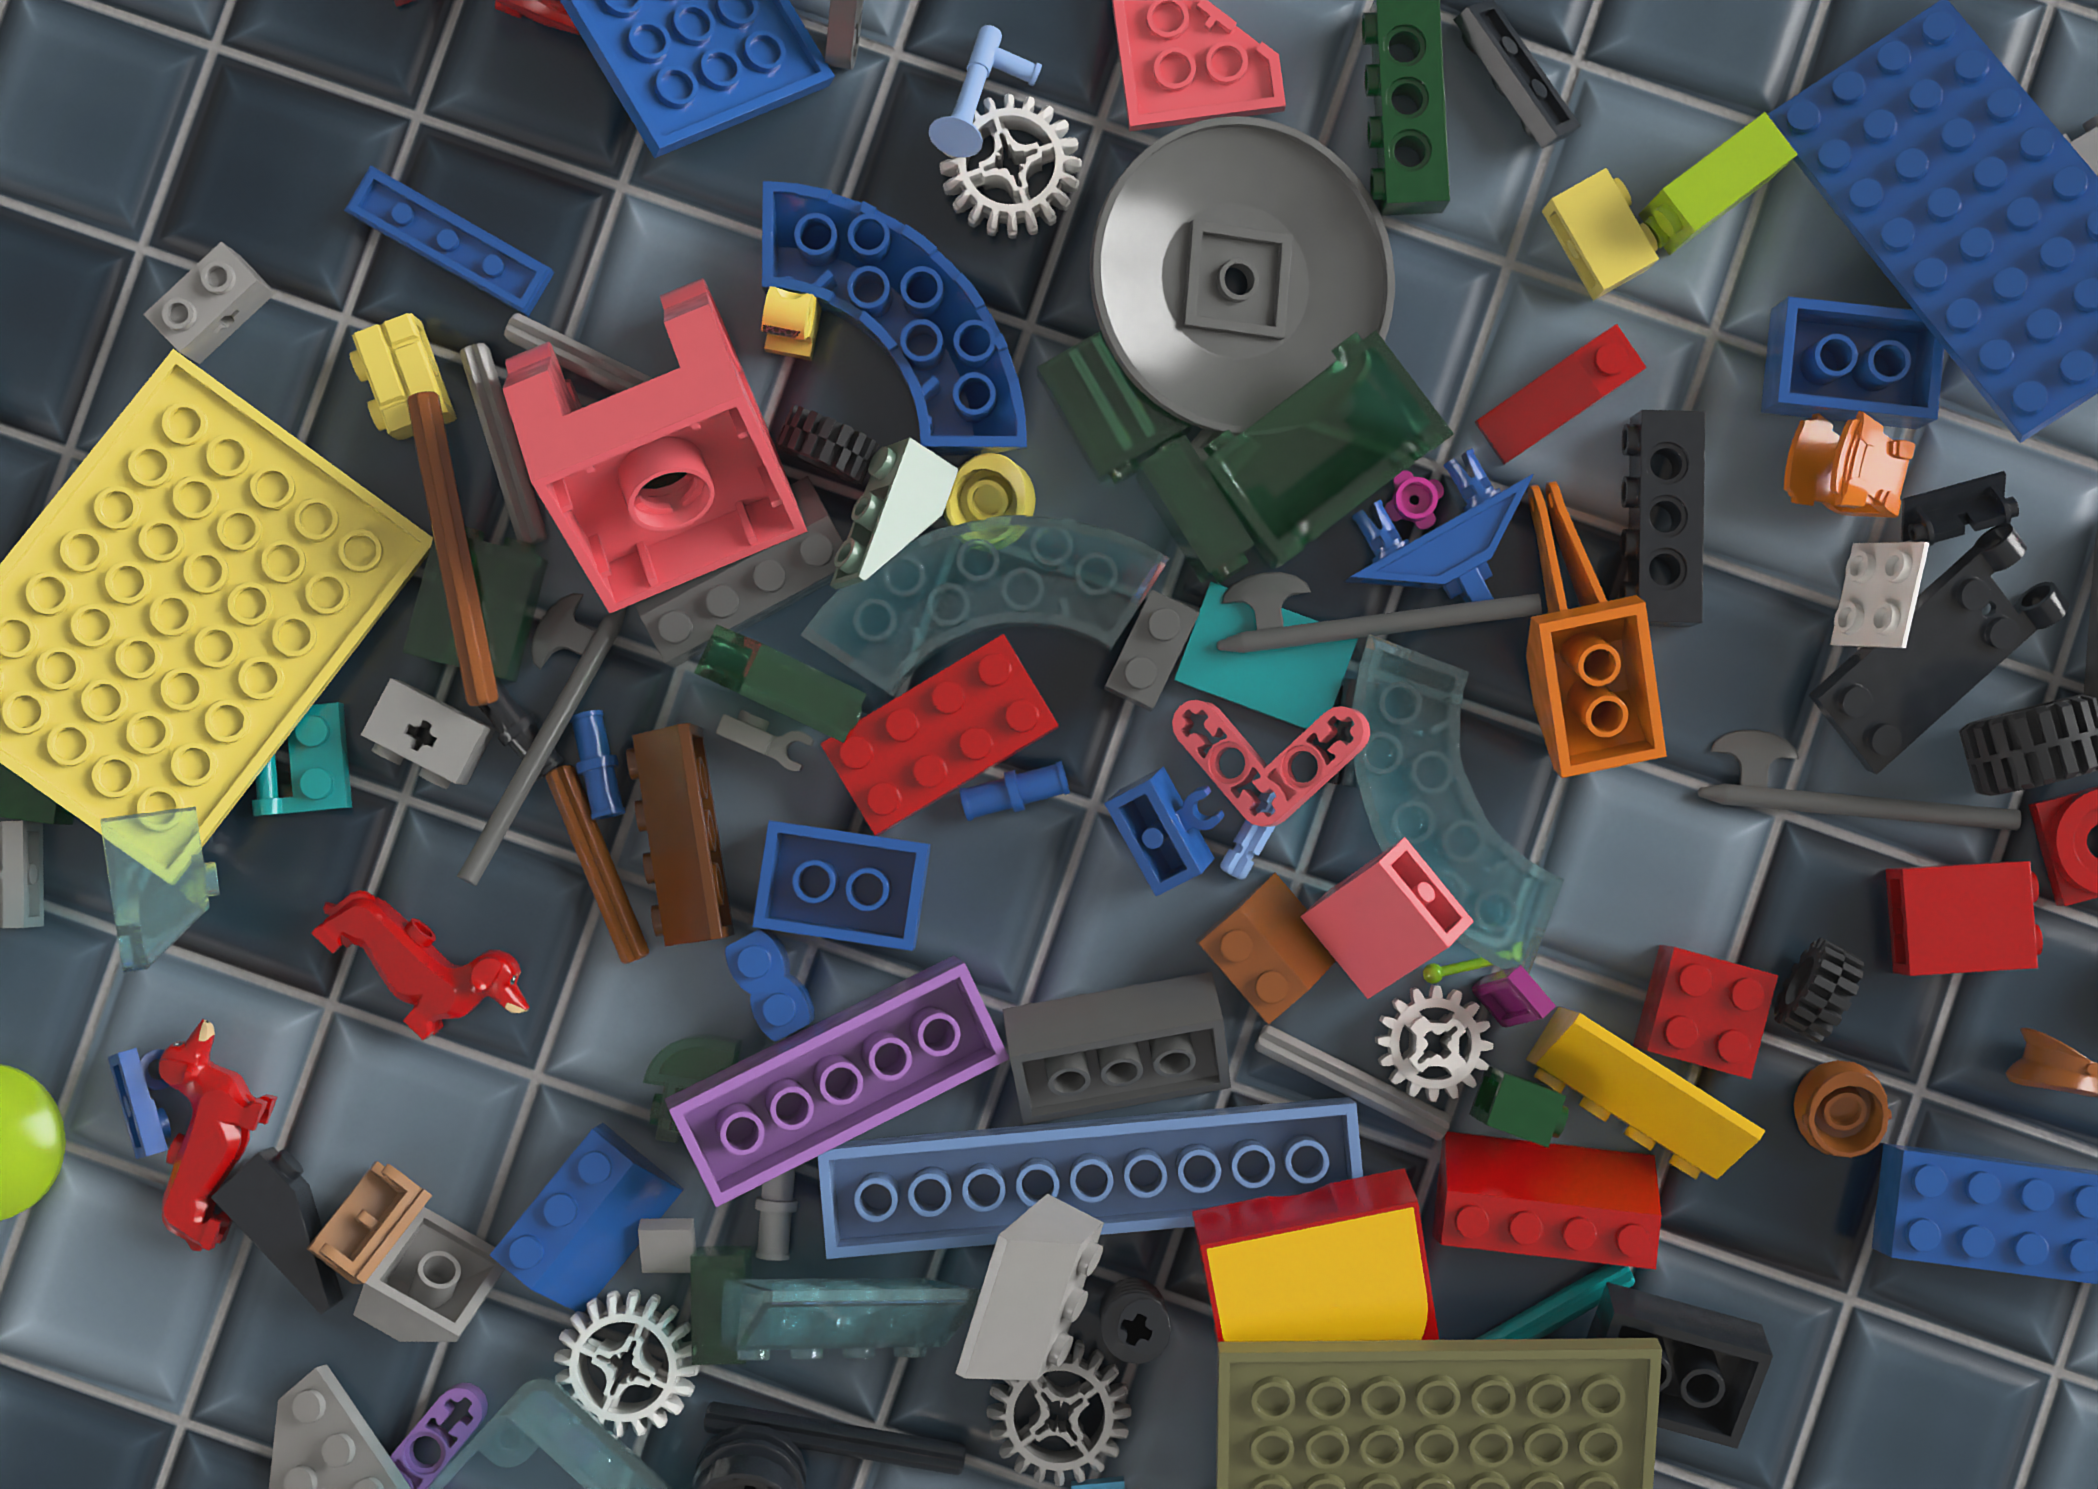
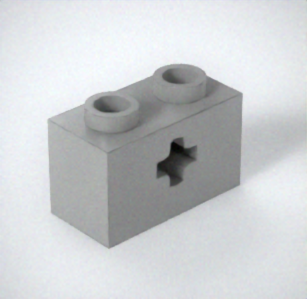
[143,242,275,364]
[361,678,496,789]

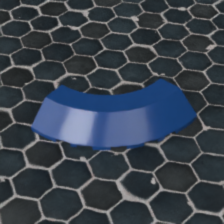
[762,181,1027,456]

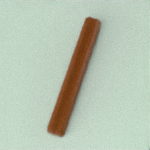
[546,764,649,964]

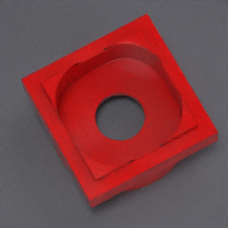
[2028,786,2098,906]

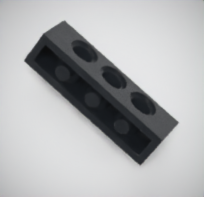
[1619,410,1705,627]

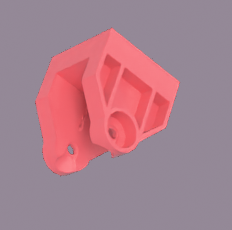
[502,278,808,614]

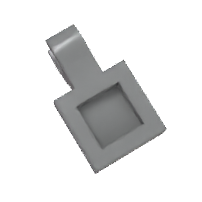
[716,710,815,772]

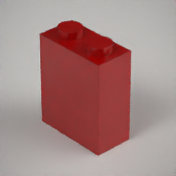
[1886,861,2043,976]

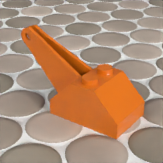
[1526,481,1667,778]

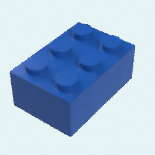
[1761,296,1944,429]
[752,820,931,951]

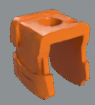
[1784,411,1916,518]

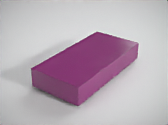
[1471,965,1556,1028]

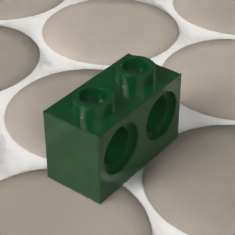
[1469,1066,1569,1147]

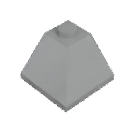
[353,1207,505,1342]

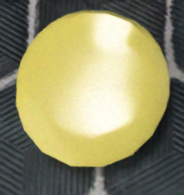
[944,453,1036,550]

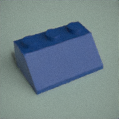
[489,1123,684,1313]

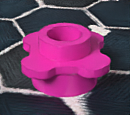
[1385,471,1444,530]

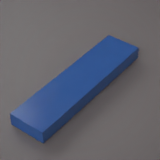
[344,165,555,317]

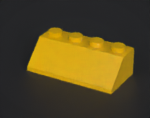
[1525,1007,1765,1180]

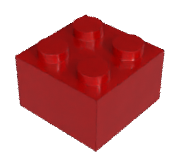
[1633,945,1778,1079]

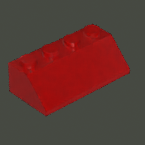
[1432,1131,1662,1270]

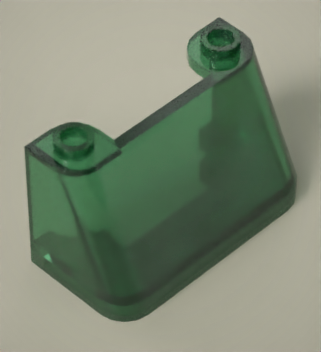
[1201,330,1454,570]

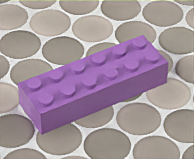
[664,955,1010,1207]

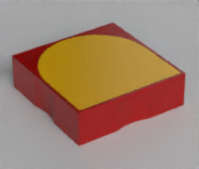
[1192,1168,1439,1343]

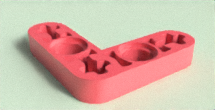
[1172,700,1370,827]

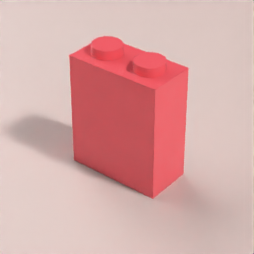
[1300,837,1474,999]

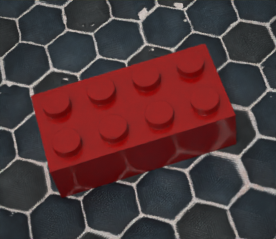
[820,634,1059,836]

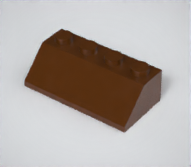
[626,723,735,947]

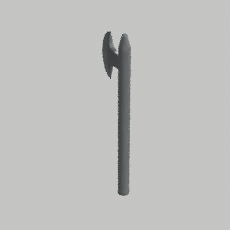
[1216,572,1542,653]
[457,593,627,886]
[1698,730,2021,831]

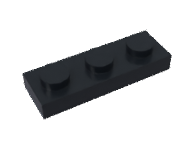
[1453,0,1581,149]

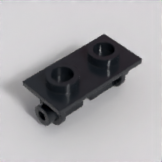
[1901,471,2019,546]

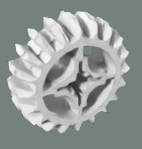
[940,93,1082,239]
[554,1289,700,1437]

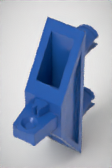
[1344,448,1534,603]

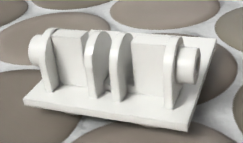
[1830,542,1929,650]

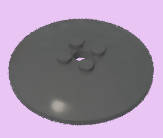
[1089,116,1395,436]

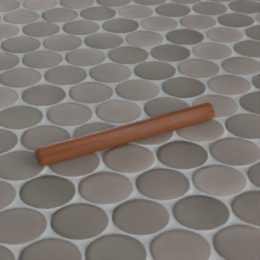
[407,391,499,706]

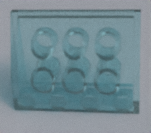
[721,1277,981,1360]

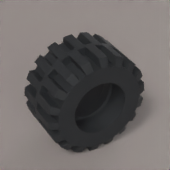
[1959,694,2098,796]

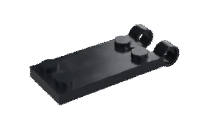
[1809,523,2069,775]

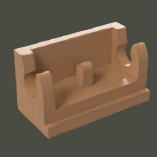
[306,1161,432,1284]

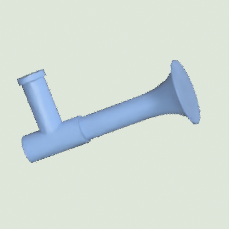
[928,25,1042,157]

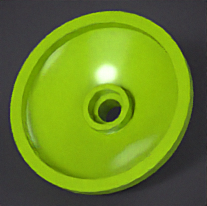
[0,1064,66,1221]

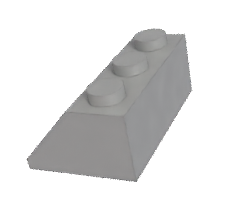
[956,1194,1104,1380]

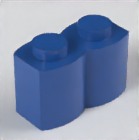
[725,928,815,1042]

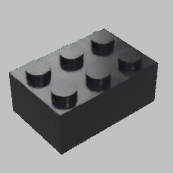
[1586,1282,1773,1449]

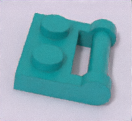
[252,702,352,817]

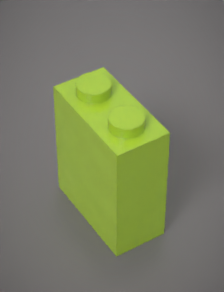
[1638,112,1798,255]

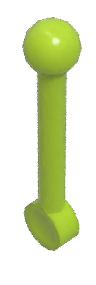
[1423,943,1531,984]

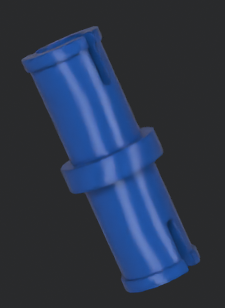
[570,710,626,820]
[959,761,1070,821]

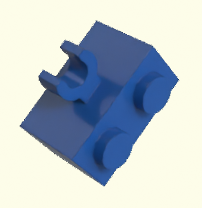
[1104,766,1225,897]

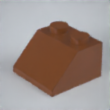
[1195,872,1336,1025]

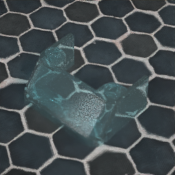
[100,806,220,973]
[428,1377,673,1489]

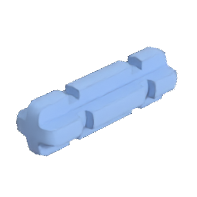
[1220,792,1276,880]

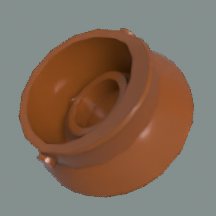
[2005,1027,2098,1098]
[1794,1060,1892,1158]

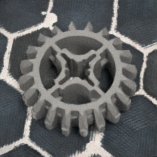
[987,1340,1131,1486]

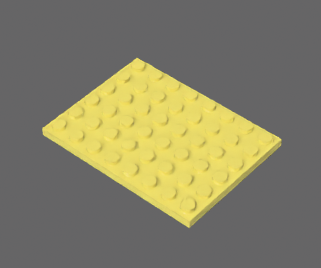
[0,349,435,884]

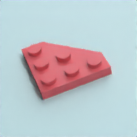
[1112,0,1286,132]

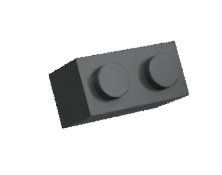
[1104,590,1200,712]

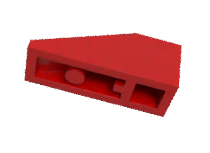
[1475,324,1647,465]

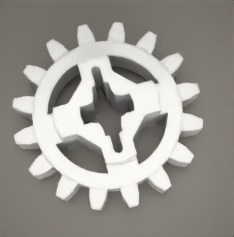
[1375,985,1493,1102]

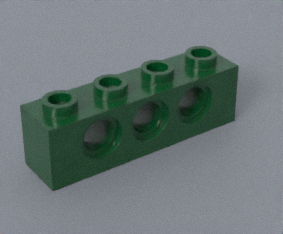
[1362,0,1450,216]

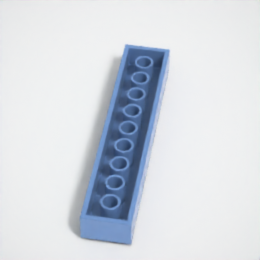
[818,1097,1363,1259]

